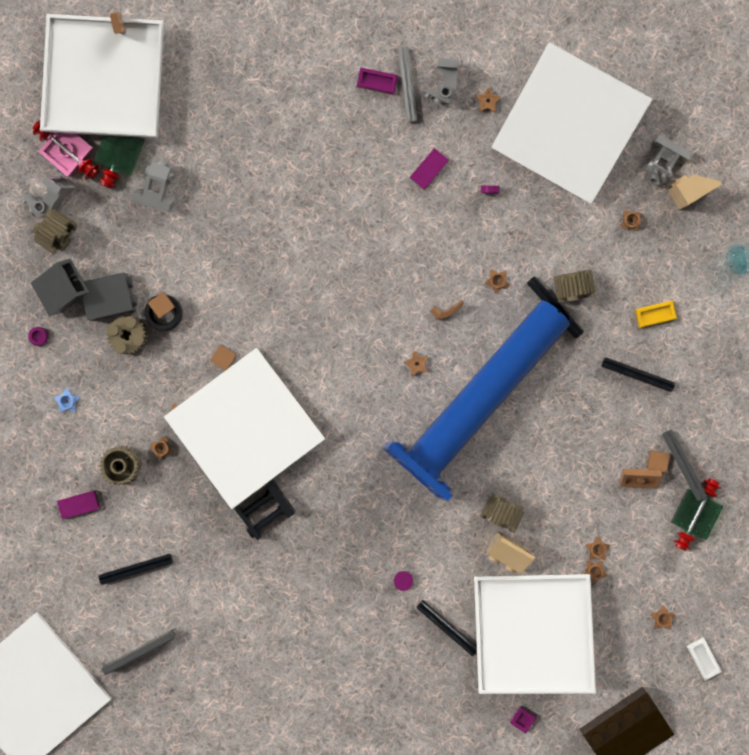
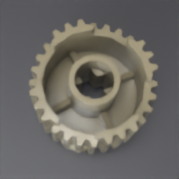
[32,208,78,255]
[554,269,596,303]
[107,316,149,355]
[99,446,142,486]
[480,493,524,533]

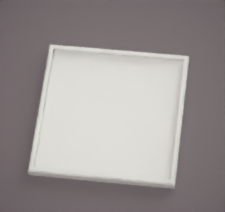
[40,14,164,139]
[491,42,653,204]
[164,348,326,510]
[474,574,596,694]
[0,612,111,755]

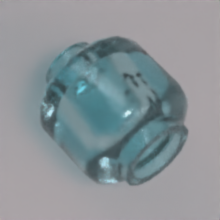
[725,244,749,274]

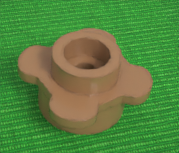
[621,210,642,231]
[150,437,173,459]

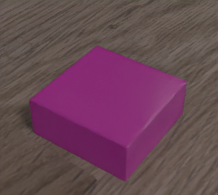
[509,706,536,733]

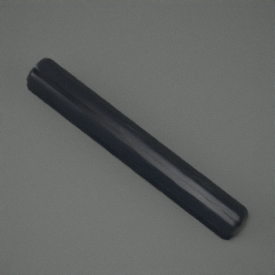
[527,276,584,338]
[601,358,675,392]
[99,554,173,585]
[417,600,477,656]

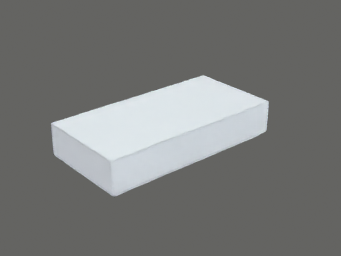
[686,637,722,681]

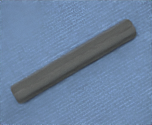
[662,429,707,501]

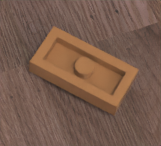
[620,469,662,489]

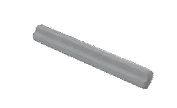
[398,46,417,123]

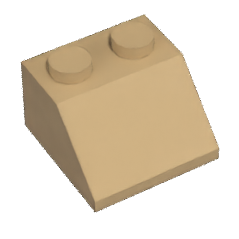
[667,175,722,210]
[486,532,535,574]

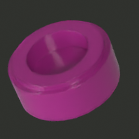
[480,185,500,194]
[28,327,49,346]
[394,571,413,591]

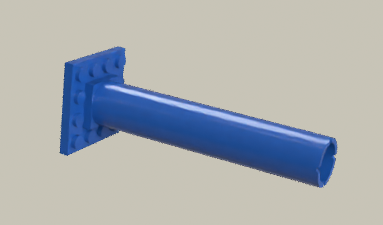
[382,300,570,501]

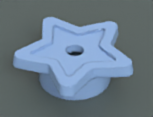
[54,389,79,413]

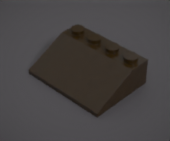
[579,687,674,755]

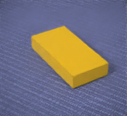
[635,300,677,328]

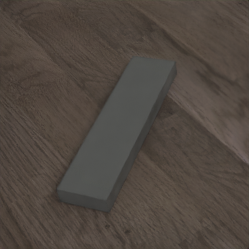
[102,629,175,675]

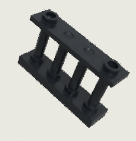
[212,479,296,541]

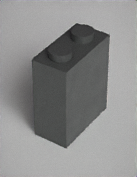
[31,258,89,317]
[82,272,138,321]

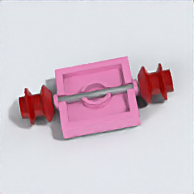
[33,120,99,180]

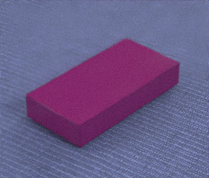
[357,67,398,95]
[410,148,449,190]
[57,490,100,519]

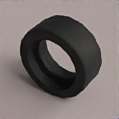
[145,294,183,331]

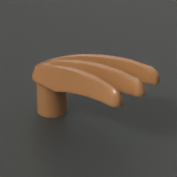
[430,300,464,320]

